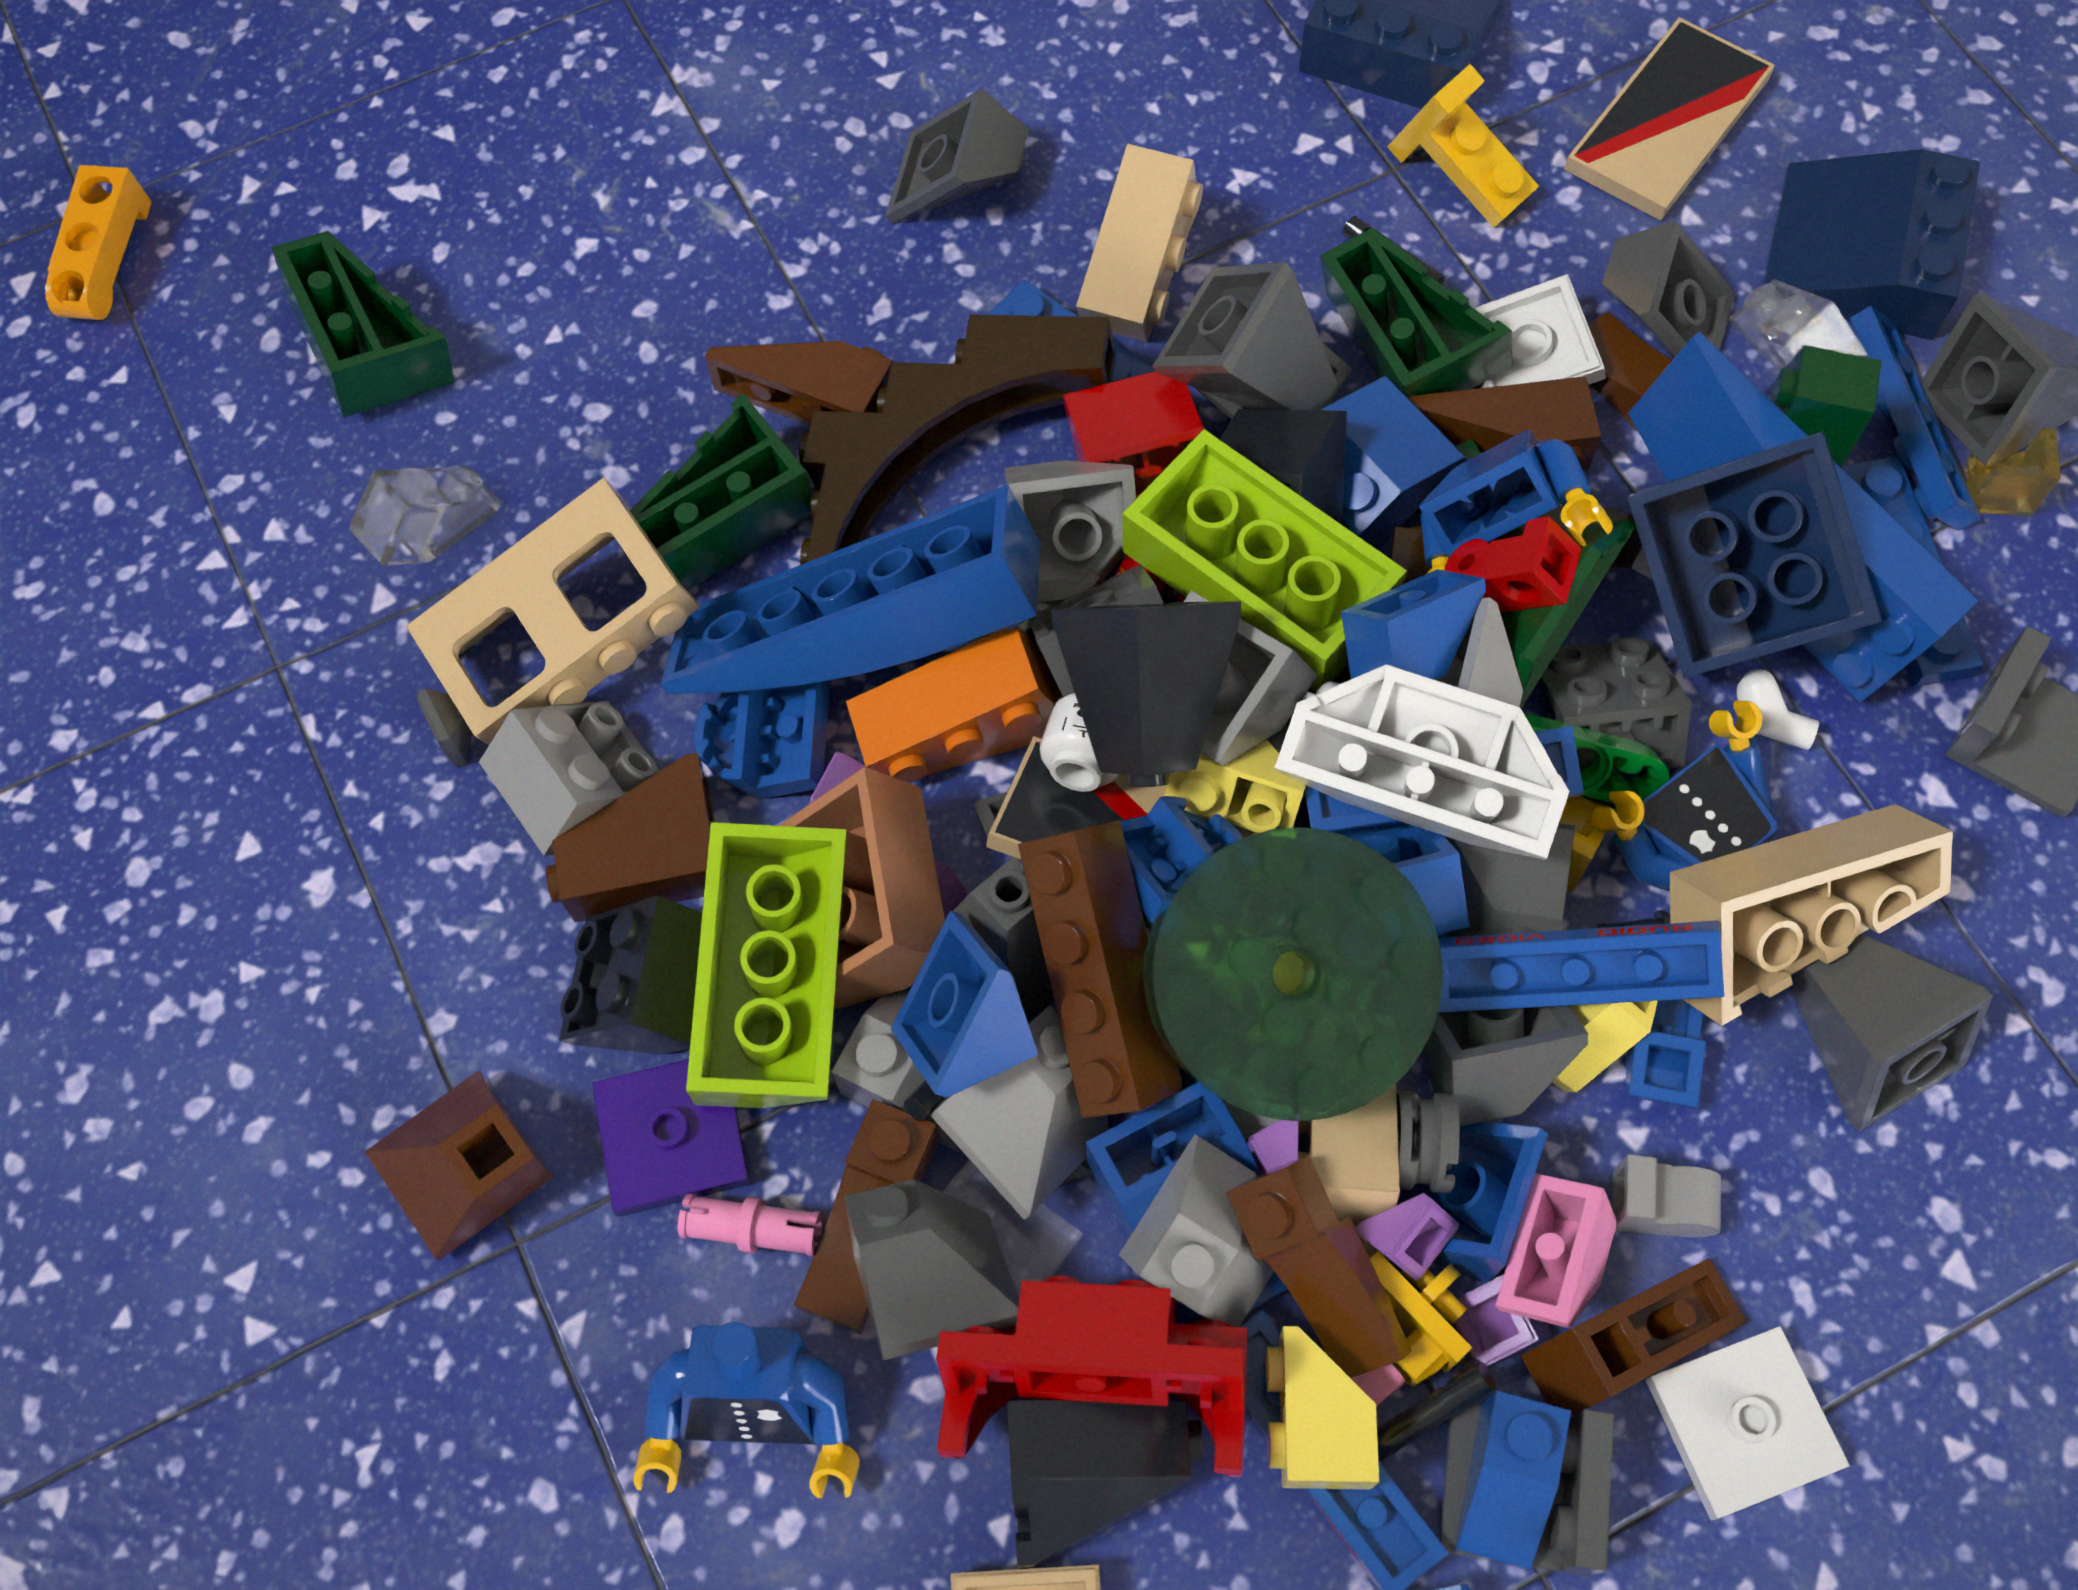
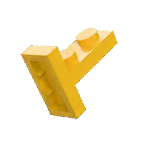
[1387,64,1539,228]

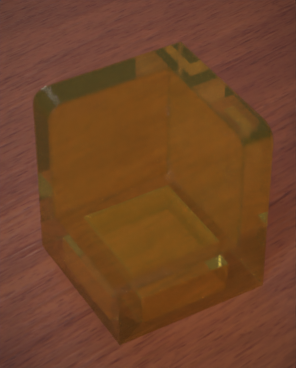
[1966,428,2061,517]

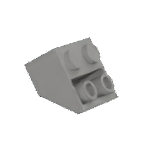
[479,700,659,856]

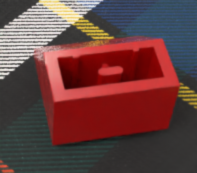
[1062,371,1204,499]

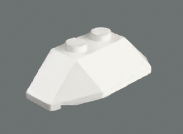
[1274,665,1569,860]

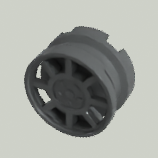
[1396,1089,1460,1193]

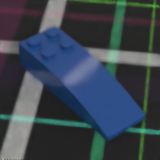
[1628,331,1978,703]
[660,485,1041,694]

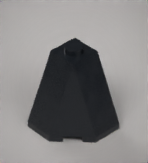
[1052,601,1242,787]
[1008,1400,1204,1569]

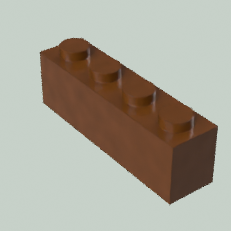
[1018,820,1183,1118]

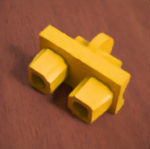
[1370,1251,1472,1388]

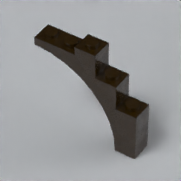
[799,314,1117,564]

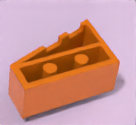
[846,626,1063,783]

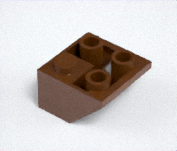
[365,1070,554,1261]

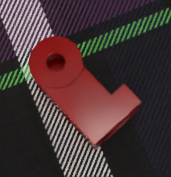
[1444,516,1582,613]

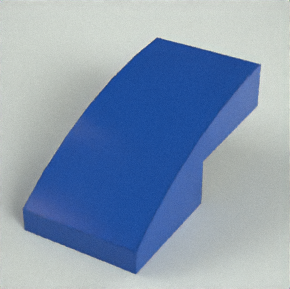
[1626,999,1706,1110]

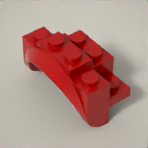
[936,1276,1248,1477]

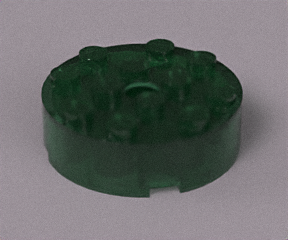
[1143,828,1443,1121]

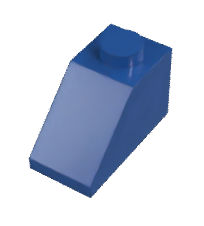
[1341,569,1486,680]
[1454,1390,1571,1570]

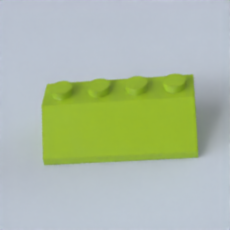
[1122,429,1407,693]
[686,822,847,1108]

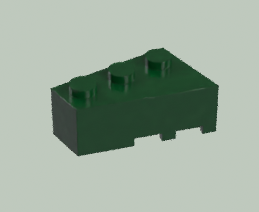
[1320,228,1512,398]
[272,231,455,418]
[1765,345,1882,468]
[630,392,812,591]

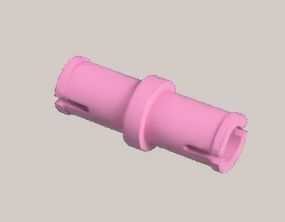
[678,1193,824,1257]

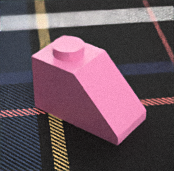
[1495,1173,1617,1328]

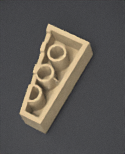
[1670,804,1953,1026]

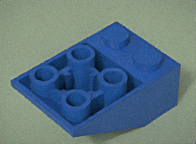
[1086,1077,1288,1324]

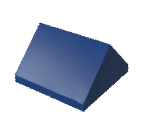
[891,910,1038,1098]
[1399,1122,1548,1284]

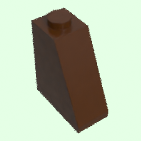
[546,753,715,923]

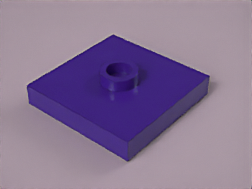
[592,1059,751,1217]

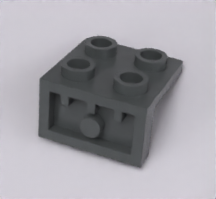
[1945,626,2078,817]
[1538,637,1692,774]
[1439,1403,1614,1577]

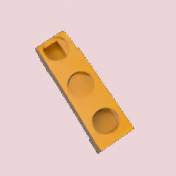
[45,165,152,320]

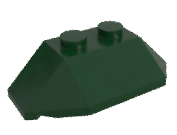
[1500,519,1636,708]

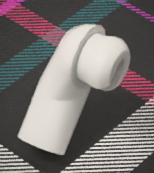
[1736,669,1819,750]

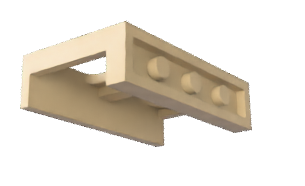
[406,477,701,745]

